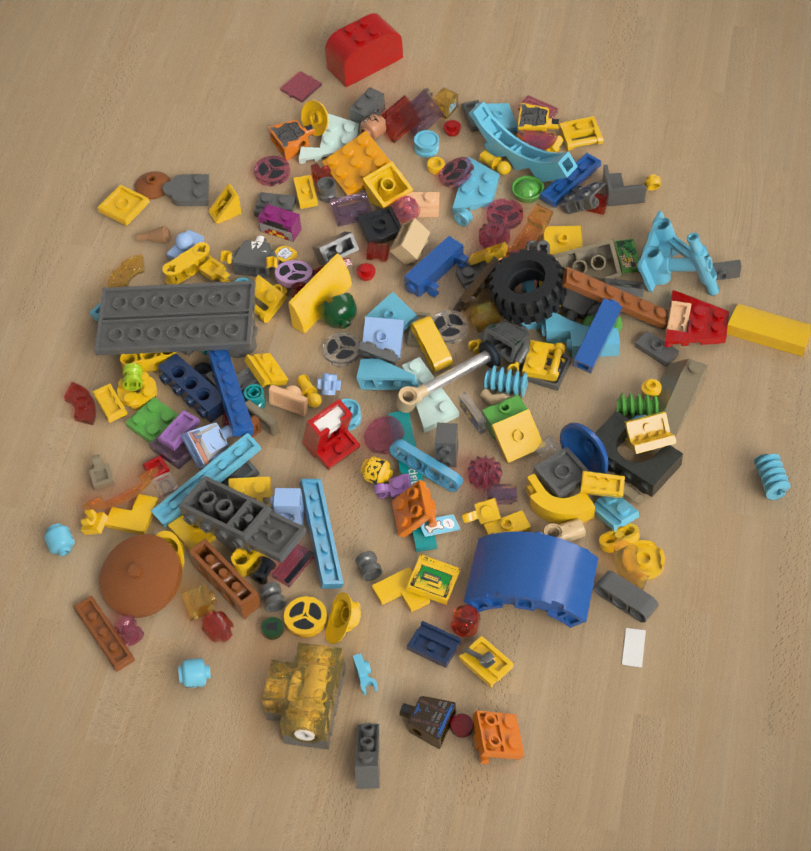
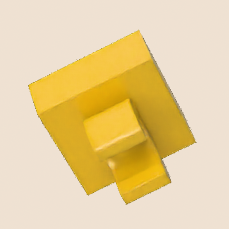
[80,510,108,535]

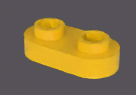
[599,523,640,553]

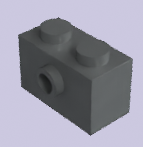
[349,87,385,123]

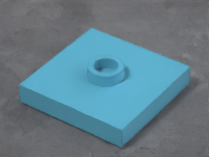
[474,103,518,132]
[364,292,418,330]

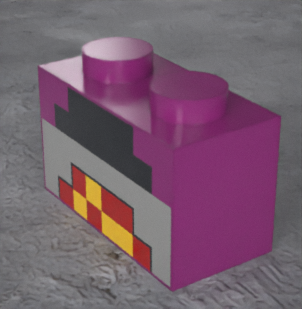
[258,204,302,242]

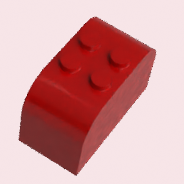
[325,13,403,88]

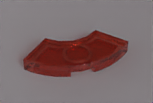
[64,382,96,425]

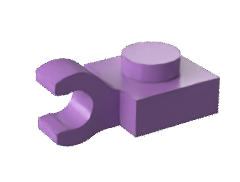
[374,473,412,499]

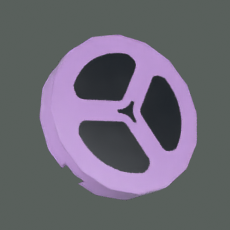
[274,260,313,288]

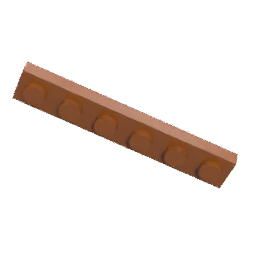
[562,267,668,329]

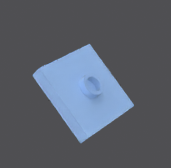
[362,317,405,360]

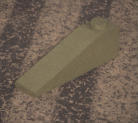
[553,239,622,281]
[658,359,708,438]

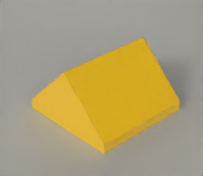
[362,162,413,209]

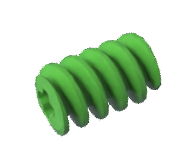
[616,393,659,418]

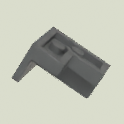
[603,164,646,206]

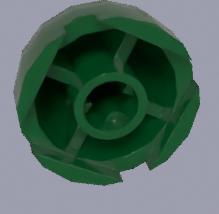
[317,293,357,329]

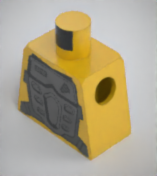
[517,103,559,141]

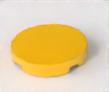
[622,540,665,580]

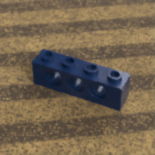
[158,353,225,423]

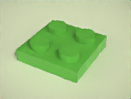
[125,397,179,447]

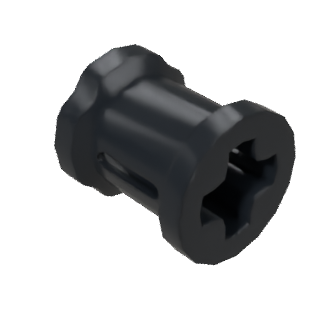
[250,556,276,585]

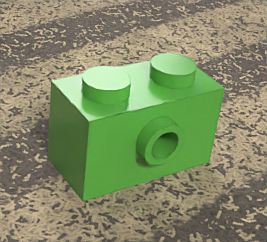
[482,395,527,439]

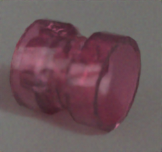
[115,615,144,646]

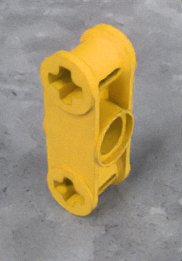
[162,242,211,285]

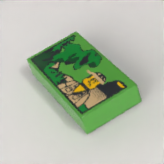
[615,238,639,274]

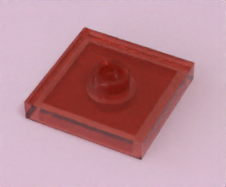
[380,95,421,143]

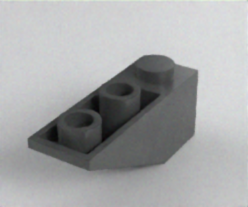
[355,723,380,789]

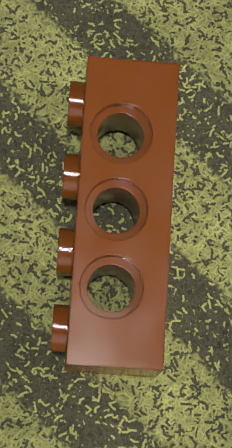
[189,538,261,619]

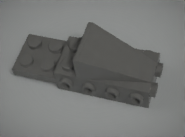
[179,475,307,564]

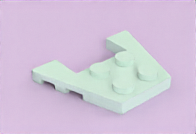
[299,114,360,164]

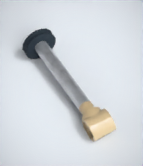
[396,340,501,413]

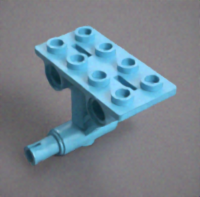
[637,211,720,296]

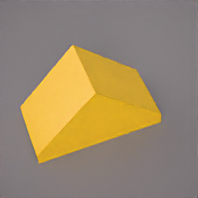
[208,184,242,224]

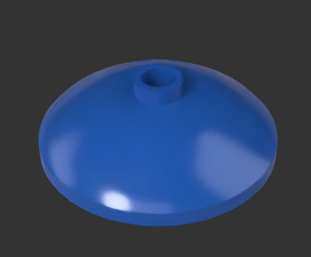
[560,422,608,474]

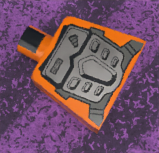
[269,120,315,161]

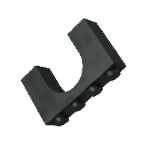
[595,411,683,497]

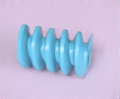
[484,365,528,398]
[754,454,791,500]

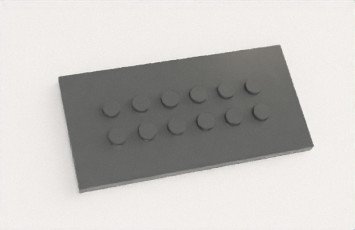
[94,281,256,355]

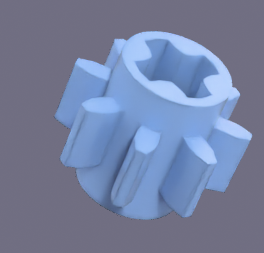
[317,373,341,395]

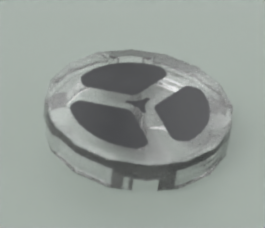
[432,310,468,344]
[322,332,360,367]

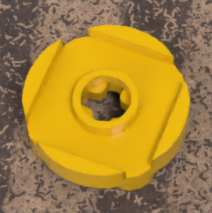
[117,372,158,410]

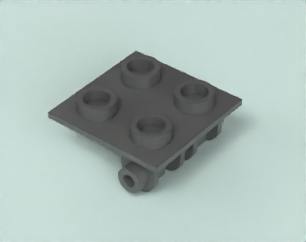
[558,182,606,214]

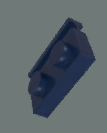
[407,621,461,668]

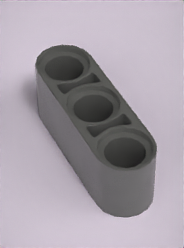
[594,570,659,623]

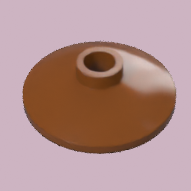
[135,171,171,199]

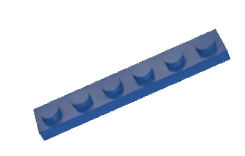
[207,350,254,436]

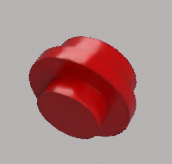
[443,120,461,137]
[357,263,376,281]

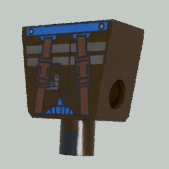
[399,696,456,749]

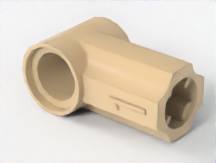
[544,518,586,542]

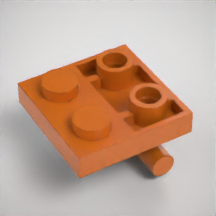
[392,480,437,538]
[473,711,525,764]

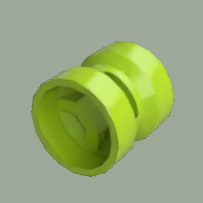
[122,363,143,391]

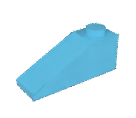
[356,358,419,390]

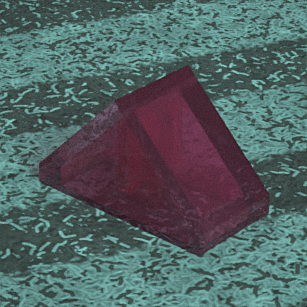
[518,129,557,150]

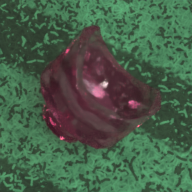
[394,196,421,223]

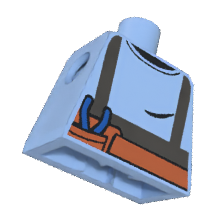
[181,423,233,469]

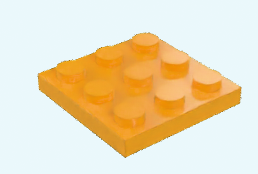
[322,131,391,199]

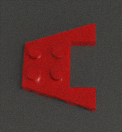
[664,290,729,347]

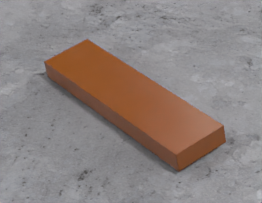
[73,595,135,672]

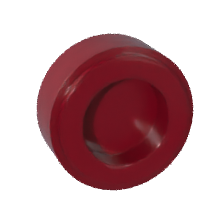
[450,714,473,738]

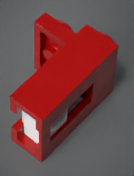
[302,399,360,470]

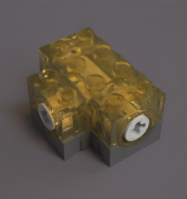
[262,642,346,750]

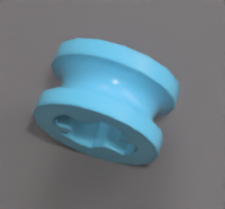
[454,208,473,227]

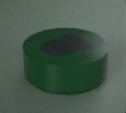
[261,617,284,640]

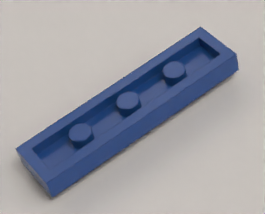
[540,153,601,208]

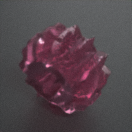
[479,220,510,249]
[467,454,503,490]

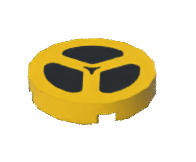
[284,596,328,638]

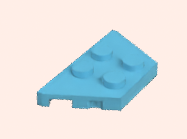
[452,157,500,214]

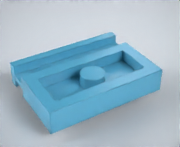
[594,496,639,532]

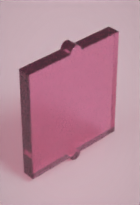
[280,71,322,103]

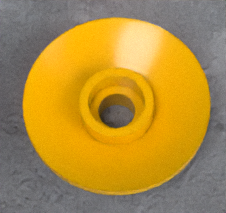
[301,100,329,136]

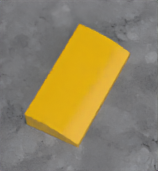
[288,254,352,334]
[727,304,811,357]

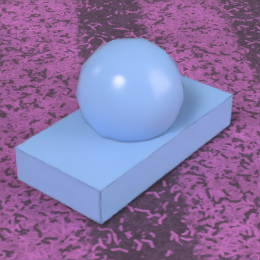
[167,230,204,260]

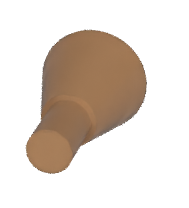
[136,225,172,244]

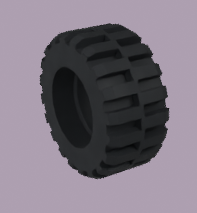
[489,249,567,325]

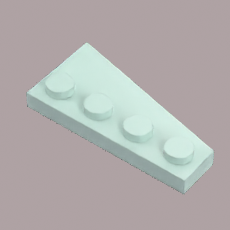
[402,357,459,433]

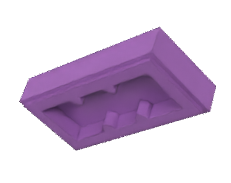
[158,410,200,451]

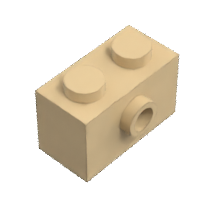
[390,218,430,265]

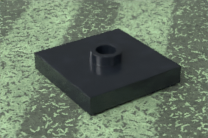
[356,206,401,247]

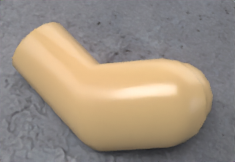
[480,389,510,405]

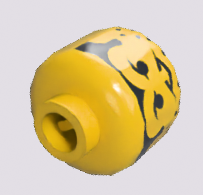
[360,456,393,485]

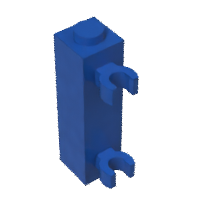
[404,236,469,298]
[573,298,622,374]

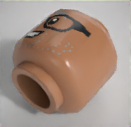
[359,114,386,141]

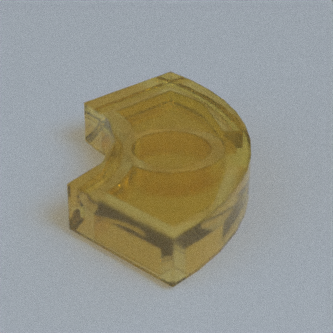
[108,254,145,288]
[614,538,649,590]

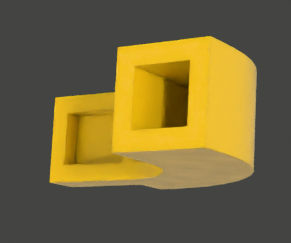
[525,474,595,525]

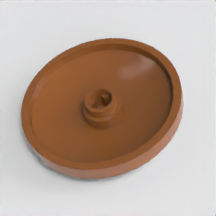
[99,534,182,618]

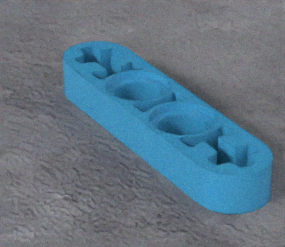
[389,439,463,492]

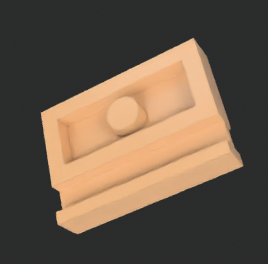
[402,192,440,217]

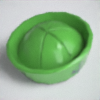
[512,175,544,203]

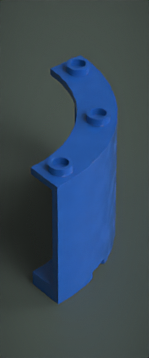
[463,531,598,628]

